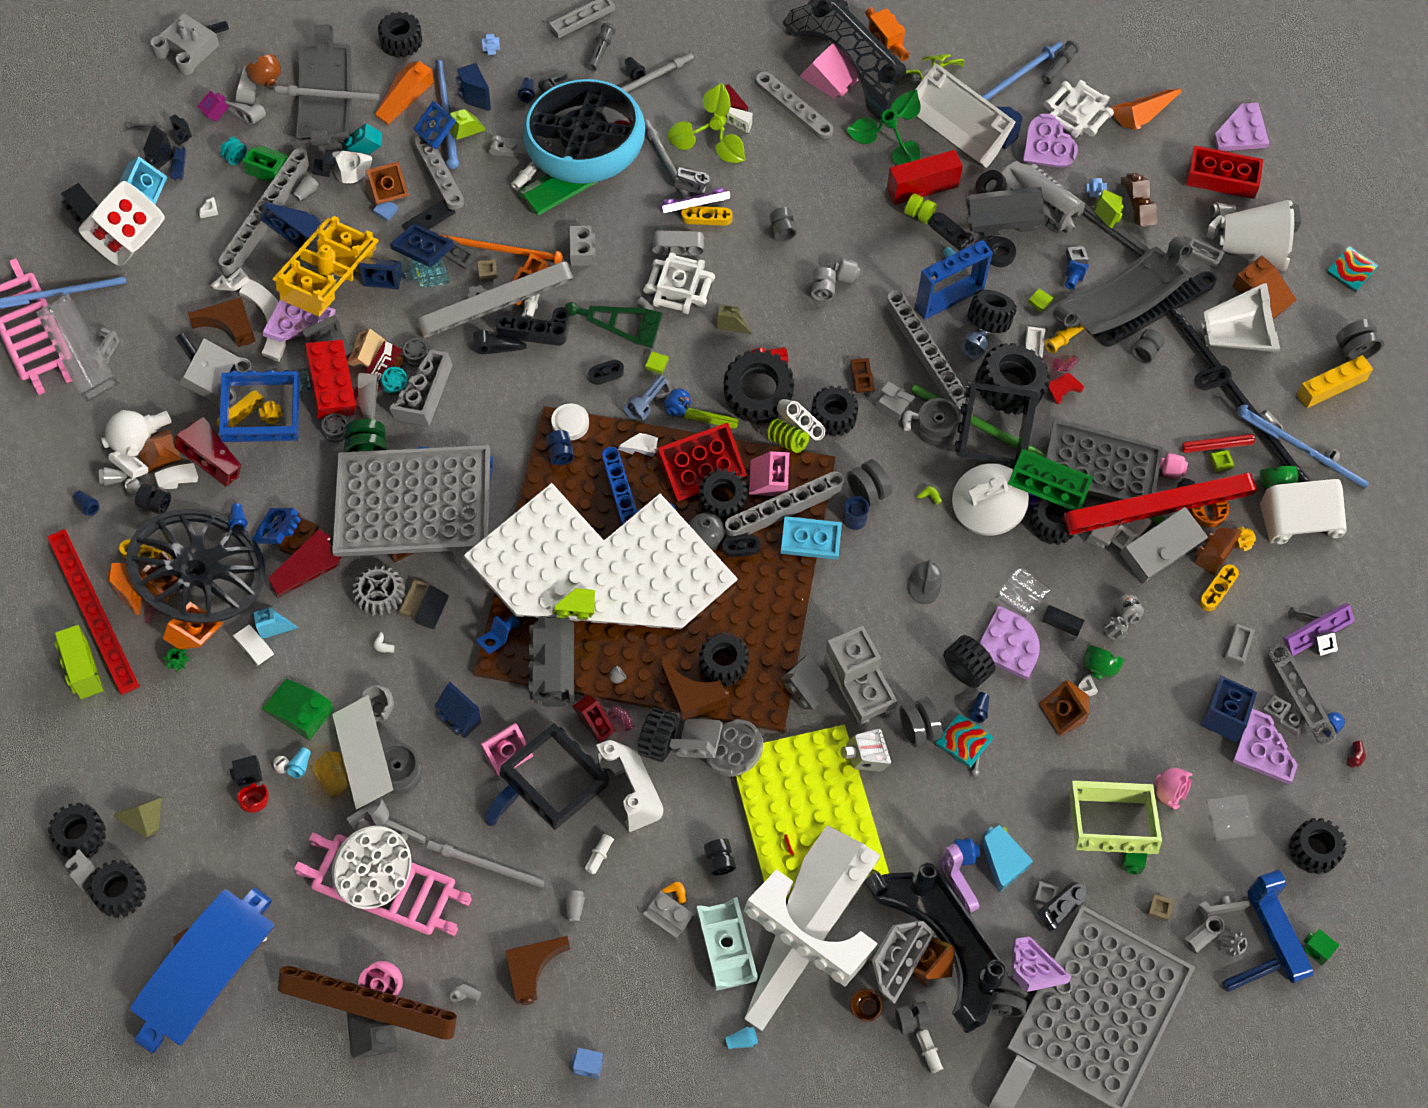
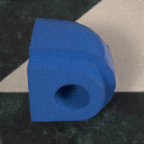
[1322,712,1345,738]

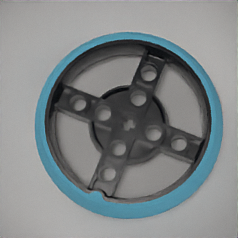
[523,79,645,183]

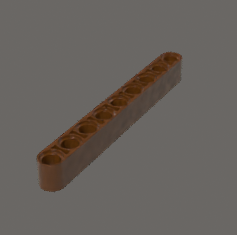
[278,966,457,1040]

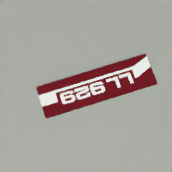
[354,341,403,407]

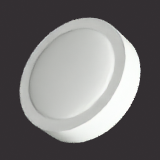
[551,404,589,440]

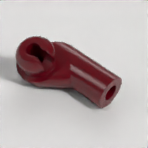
[1347,741,1366,768]

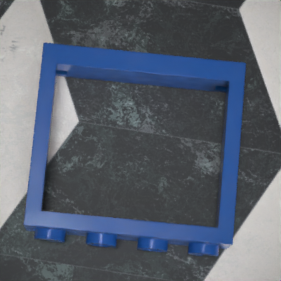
[915,240,993,320]
[219,370,300,442]

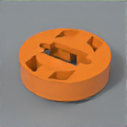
[1189,501,1229,528]

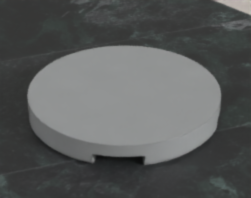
[706,719,763,777]

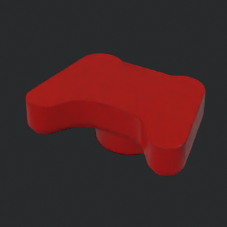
[1047,373,1084,404]

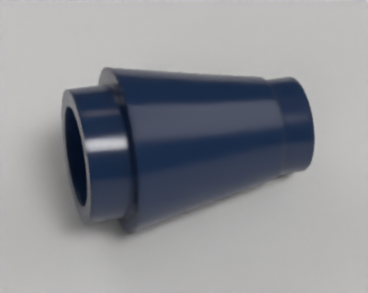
[518,77,535,103]
[73,491,100,516]
[969,692,990,723]

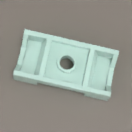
[697,897,758,991]

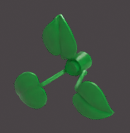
[847,90,921,165]

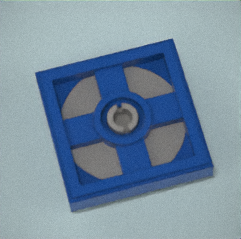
[413,101,456,149]

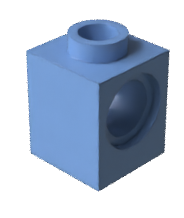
[570,1048,604,1079]

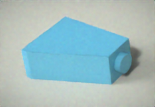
[981,825,1033,892]

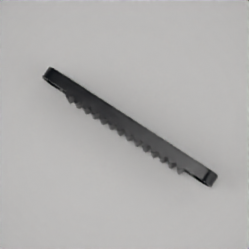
[1098,271,1217,347]

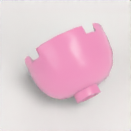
[1154,767,1192,810]
[358,961,403,996]

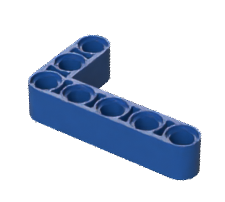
[602,447,676,526]
[1247,869,1313,983]

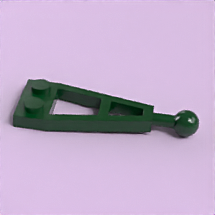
[564,302,663,348]

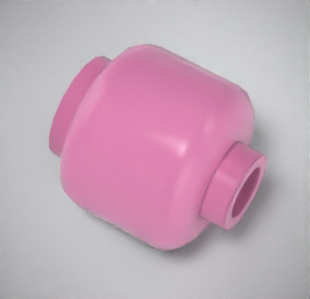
[1159,453,1188,479]

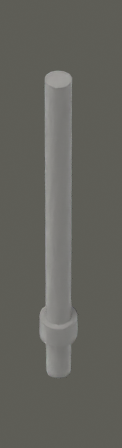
[621,53,694,92]
[275,85,379,101]
[645,120,691,198]
[427,841,545,888]

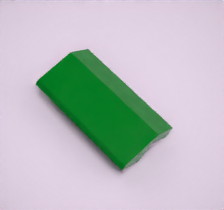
[517,174,597,215]
[1008,449,1093,510]

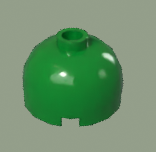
[1260,466,1298,490]
[1084,645,1125,680]

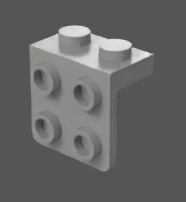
[670,719,723,758]

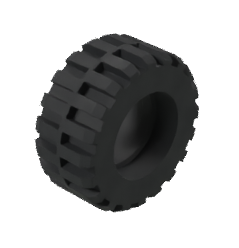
[975,343,1050,415]
[723,349,794,424]

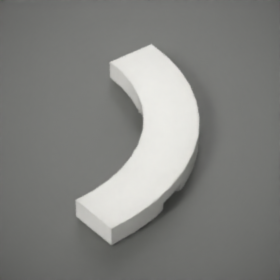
[239,279,286,362]

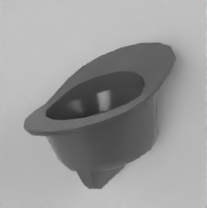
[909,560,942,604]

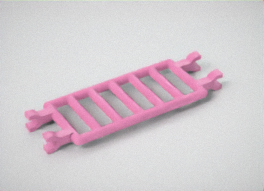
[0,258,74,395]
[294,832,472,937]

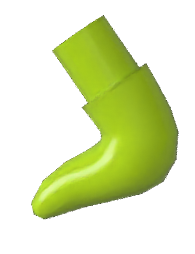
[917,486,942,505]

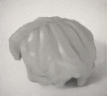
[360,685,394,723]

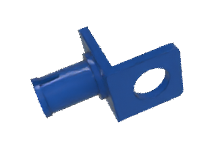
[1064,260,1089,289]
[477,615,520,654]

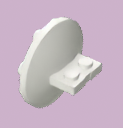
[952,464,1029,536]
[332,826,411,909]

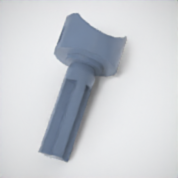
[962,329,989,360]
[623,375,667,421]

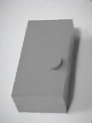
[1120,507,1208,584]

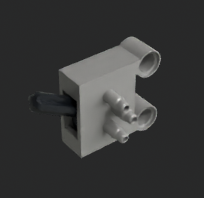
[150,13,229,75]

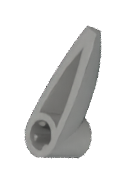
[236,66,256,105]
[225,101,266,125]
[358,373,379,420]

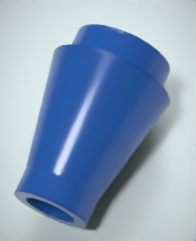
[228,503,248,529]

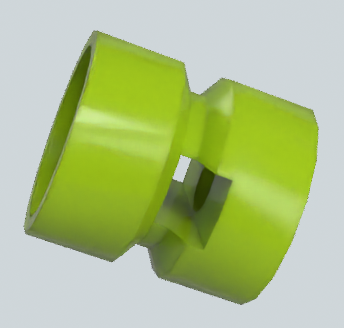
[904,193,937,224]

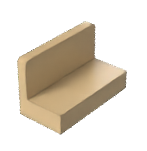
[347,329,386,368]

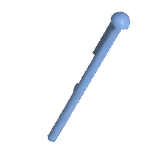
[436,60,459,169]
[0,277,126,309]
[1237,405,1369,489]

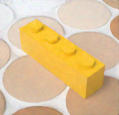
[1297,355,1373,408]

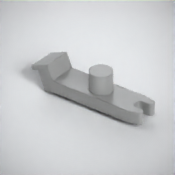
[383,819,426,844]
[1197,896,1250,917]

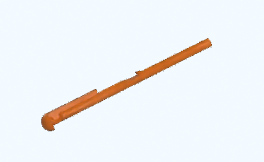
[439,234,563,264]

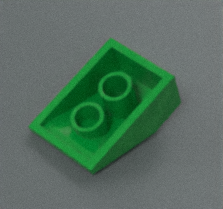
[262,678,334,741]

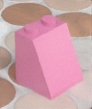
[800,43,859,99]

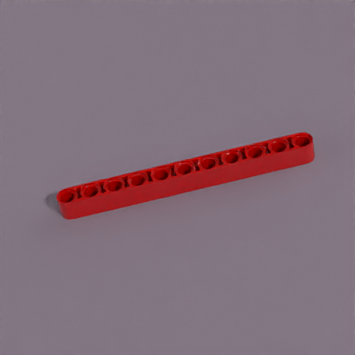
[1063,473,1258,535]

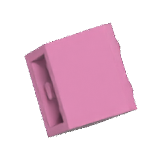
[749,452,789,496]

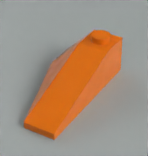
[375,61,434,125]
[1110,89,1181,130]

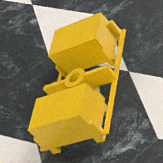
[272,216,379,317]

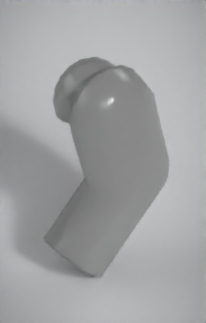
[1260,409,1283,430]

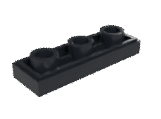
[401,199,456,231]

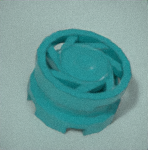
[219,137,247,165]
[380,367,408,395]

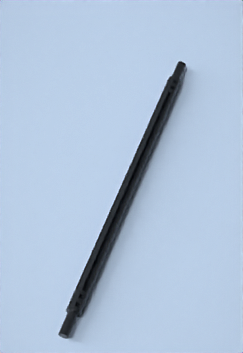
[1169,307,1309,483]

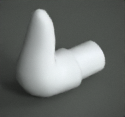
[902,411,919,431]
[373,632,395,653]

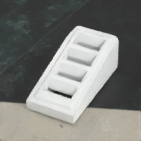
[725,107,753,133]

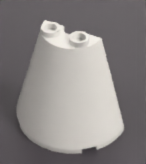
[1219,200,1294,271]
[1201,283,1280,352]

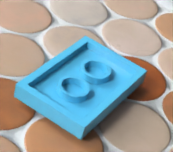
[781,516,842,560]

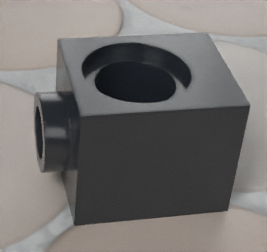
[230,755,263,786]

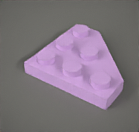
[1214,103,1269,151]
[263,300,336,342]
[1233,709,1298,785]
[1012,936,1071,992]

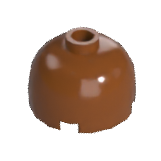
[245,54,281,87]

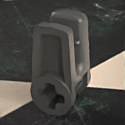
[538,70,573,93]
[673,167,710,195]

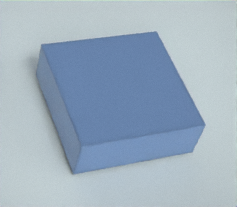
[373,201,398,222]

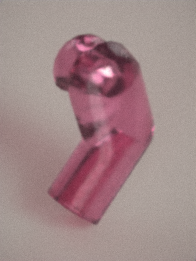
[1052,355,1079,372]
[608,705,634,730]

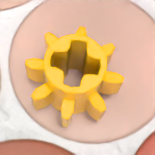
[258,401,283,424]
[1235,526,1256,551]

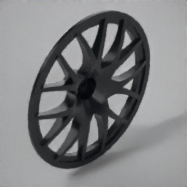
[126,509,265,623]

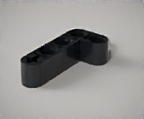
[496,307,570,346]

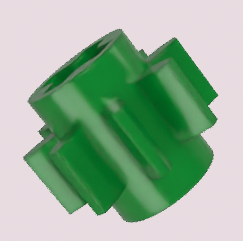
[163,647,190,672]

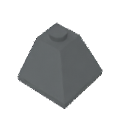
[350,1015,397,1059]

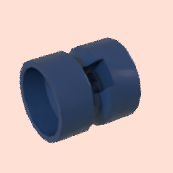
[546,430,574,465]
[843,496,869,530]

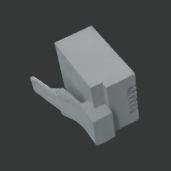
[875,381,915,422]

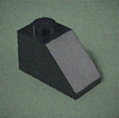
[143,125,174,169]

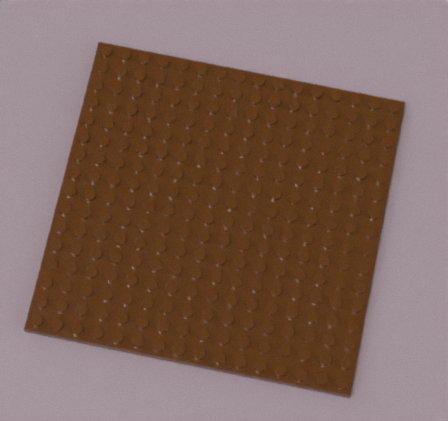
[474,406,836,733]

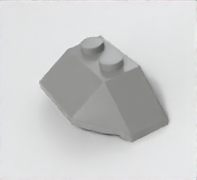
[872,921,935,1004]

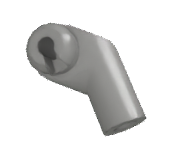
[637,297,654,319]
[449,984,482,1002]

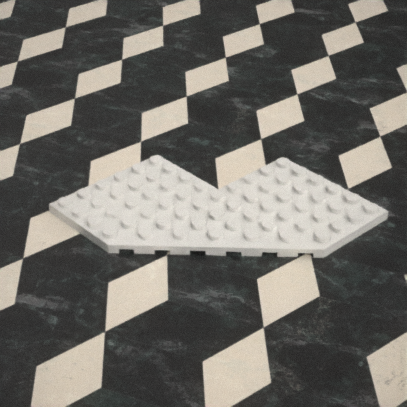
[463,483,738,630]

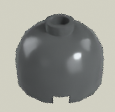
[689,512,725,551]

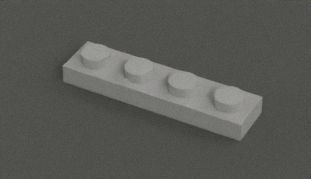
[549,0,615,38]

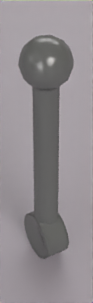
[125,122,162,129]
[1290,607,1321,619]

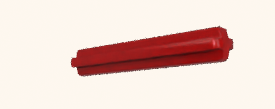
[1182,434,1255,453]

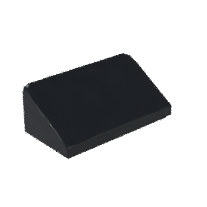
[415,585,449,629]
[1042,605,1085,637]

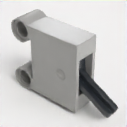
[175,333,252,408]

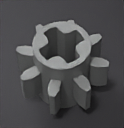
[1104,616,1129,640]
[1221,929,1247,957]

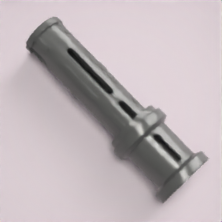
[587,23,616,71]
[1042,40,1079,84]

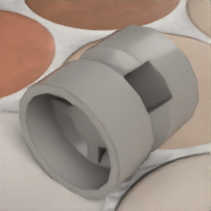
[811,267,836,301]

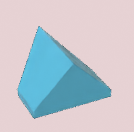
[253,607,299,639]

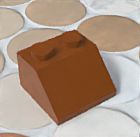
[1195,528,1243,576]

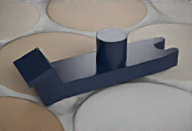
[171,147,186,180]

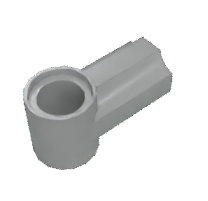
[1183,916,1225,954]

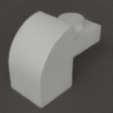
[346,797,389,832]

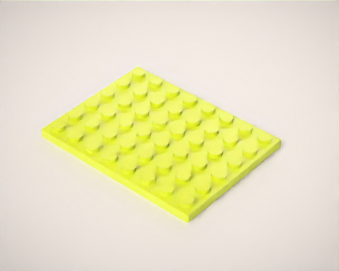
[735,724,889,900]

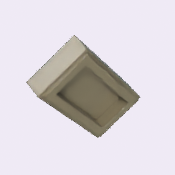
[399,579,432,620]

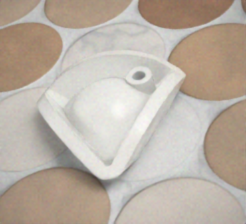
[332,151,372,183]

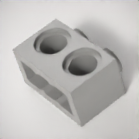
[570,226,596,266]

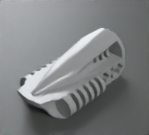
[1001,161,1085,233]

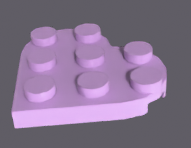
[1023,114,1078,168]

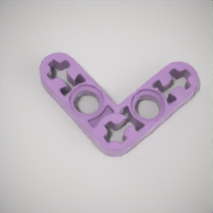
[940,843,979,913]

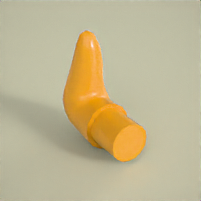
[661,882,686,904]

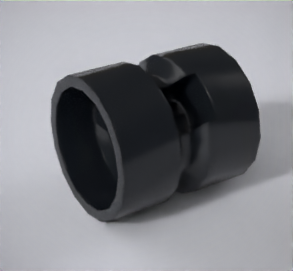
[135,483,171,515]
[704,839,736,876]

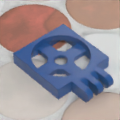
[252,508,301,544]

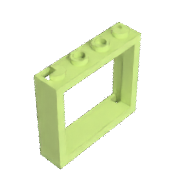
[1069,781,1162,854]

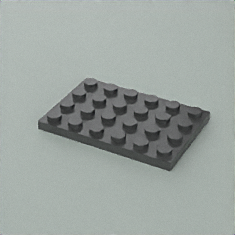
[1046,419,1163,501]

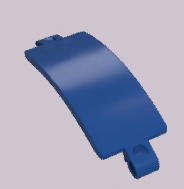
[130,888,274,1054]

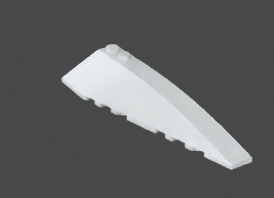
[745,826,881,1031]

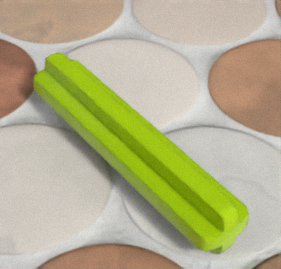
[684,408,739,428]

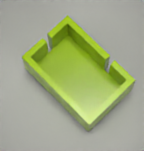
[54,625,104,699]

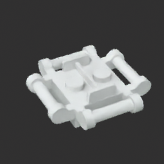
[1043,80,1114,138]
[643,252,715,314]

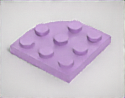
[980,606,1040,681]

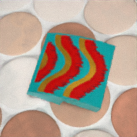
[1327,246,1379,293]
[936,714,993,768]

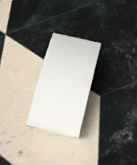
[154,463,198,489]
[233,625,274,666]

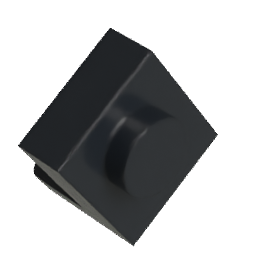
[170,114,192,146]
[312,149,335,177]

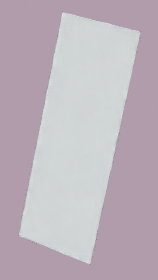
[332,695,393,810]

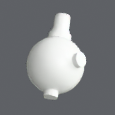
[101,410,172,456]

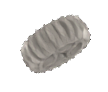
[352,565,405,616]

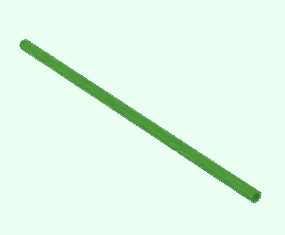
[911,384,1166,525]

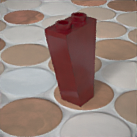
[174,417,241,487]
[268,529,342,598]

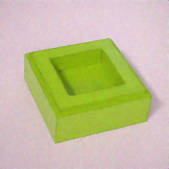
[1028,288,1053,313]
[645,351,669,375]
[1209,450,1235,472]

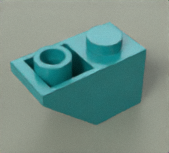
[343,123,382,154]

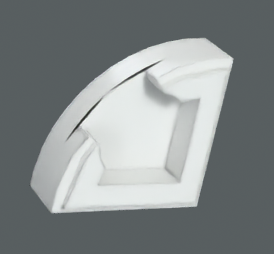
[199,197,218,218]
[1078,674,1098,696]

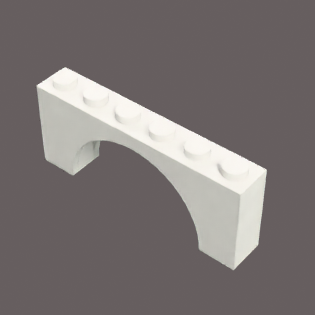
[744,869,878,987]

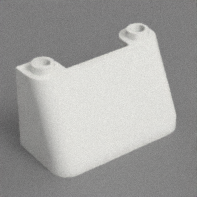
[1260,479,1347,544]
[596,740,663,832]

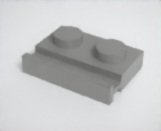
[643,891,694,940]

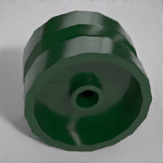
[344,419,386,452]

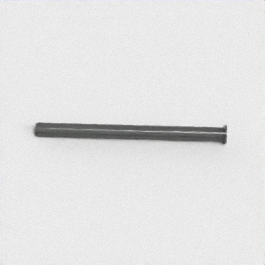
[1068,190,1150,256]

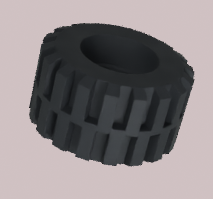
[378,11,422,58]
[967,289,1017,333]
[811,385,859,437]
[698,468,747,521]
[1030,498,1074,545]
[699,632,749,687]
[943,635,996,688]
[637,707,679,763]
[48,803,106,859]
[1289,818,1347,874]
[88,860,146,918]

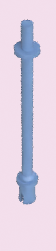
[982,41,1063,101]

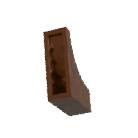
[188,297,256,347]
[661,659,729,721]
[505,936,570,1005]

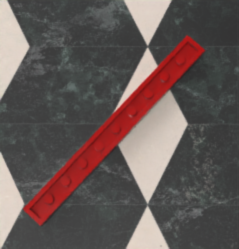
[47,529,140,695]

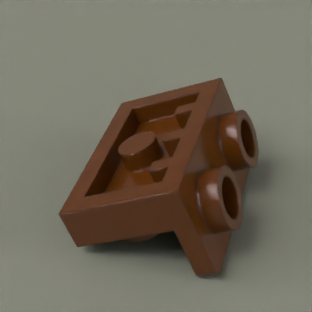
[278,513,319,555]

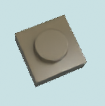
[478,260,497,280]
[1148,894,1174,922]

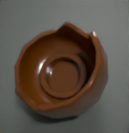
[850,989,883,1022]

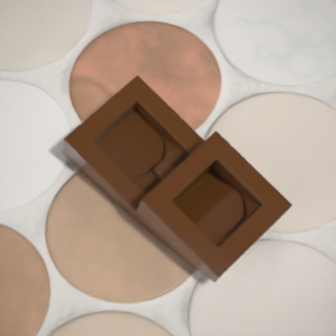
[850,358,875,393]

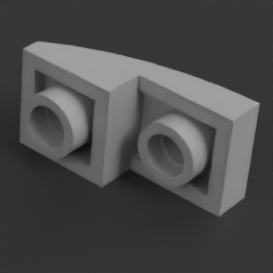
[1263,695,1307,736]

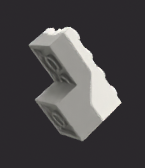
[825,626,897,726]

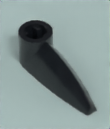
[473,330,527,354]

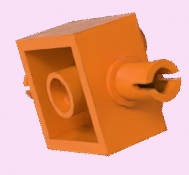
[865,7,910,61]

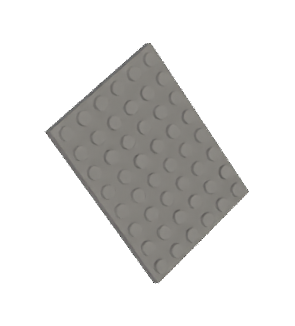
[333,445,490,556]
[1006,905,1195,1108]

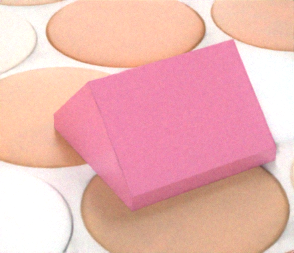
[481,723,533,777]

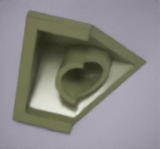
[717,304,753,334]
[114,797,162,838]

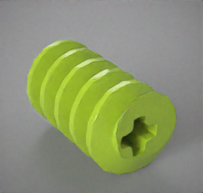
[767,418,809,453]

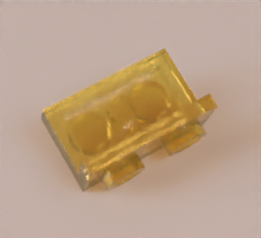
[310,751,350,798]

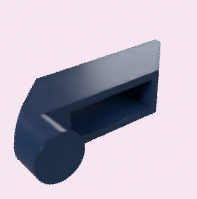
[485,784,519,826]

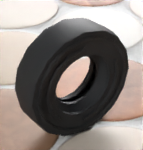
[975,170,1007,194]
[987,237,1016,267]

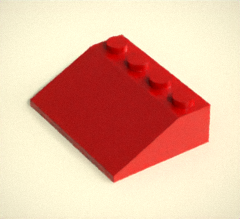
[654,422,747,502]

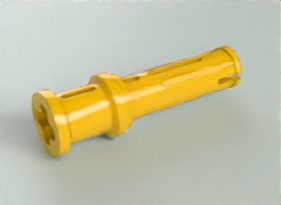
[1044,325,1083,354]

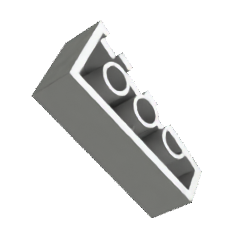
[390,350,453,426]

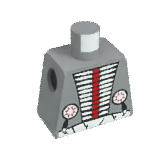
[841,729,891,772]

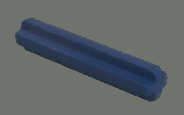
[1222,958,1281,992]

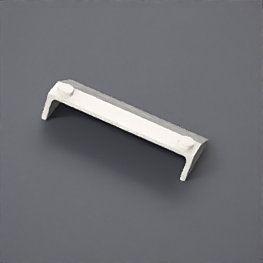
[915,63,1015,168]

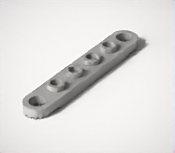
[756,72,833,140]
[415,135,464,210]
[1269,643,1336,745]

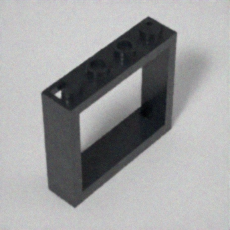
[955,381,1038,465]
[499,723,610,830]

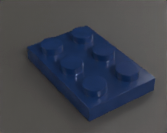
[390,223,454,267]

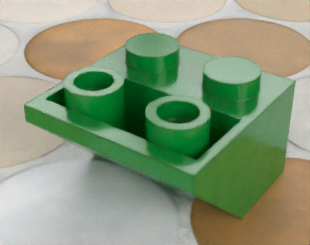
[242,146,289,183]

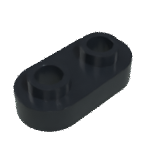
[588,360,624,385]
[1194,365,1232,391]
[722,535,761,557]

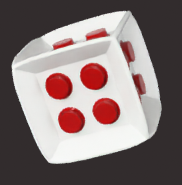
[78,181,165,266]

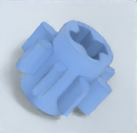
[482,34,500,55]
[1085,178,1107,197]

